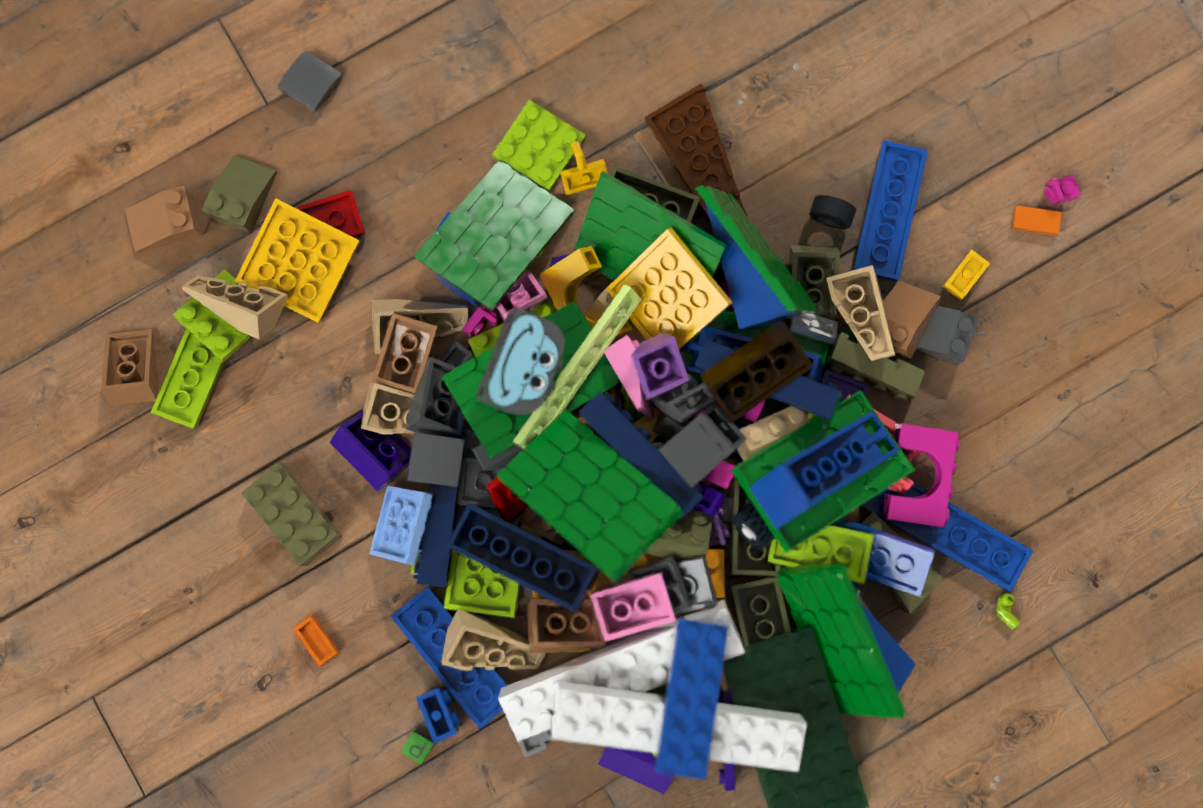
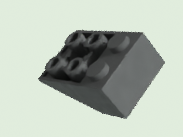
[659,402,747,488]

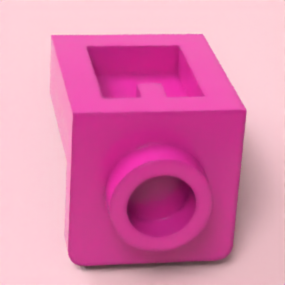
[1045,175,1081,206]
[462,307,499,338]

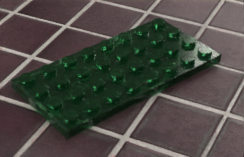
[722,625,869,808]

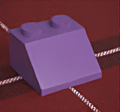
[631,333,689,400]

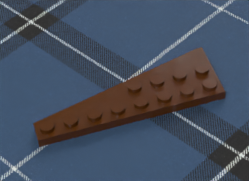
[645,84,747,223]

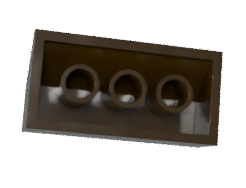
[700,320,814,422]

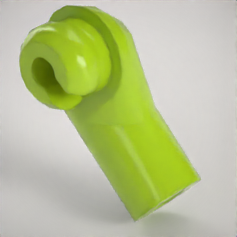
[996,593,1020,630]

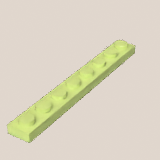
[513,284,642,450]

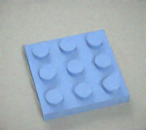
[369,486,432,566]

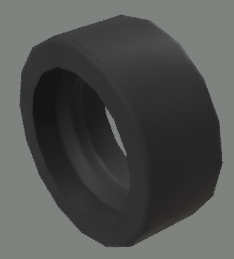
[809,195,856,229]

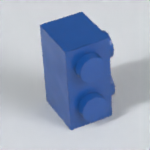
[416,686,461,743]

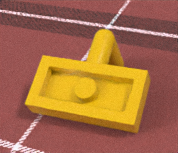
[560,141,607,195]

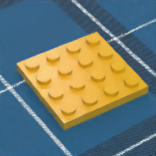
[235,198,360,323]
[606,228,732,350]

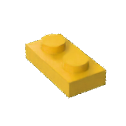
[942,250,990,301]

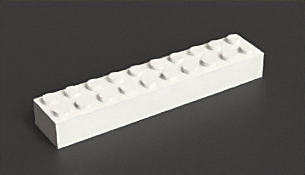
[498,600,745,741]
[551,681,807,772]

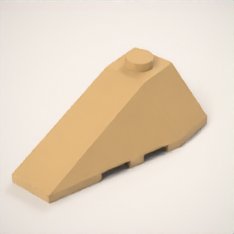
[827,265,895,361]
[182,276,287,339]
[372,299,468,354]
[361,382,416,435]
[441,609,546,670]

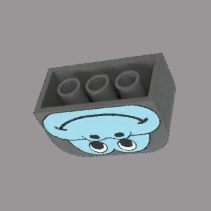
[474,307,564,415]

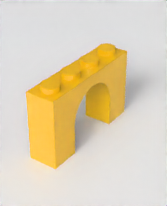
[540,246,633,342]

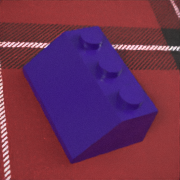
[329,412,411,492]
[598,746,674,794]

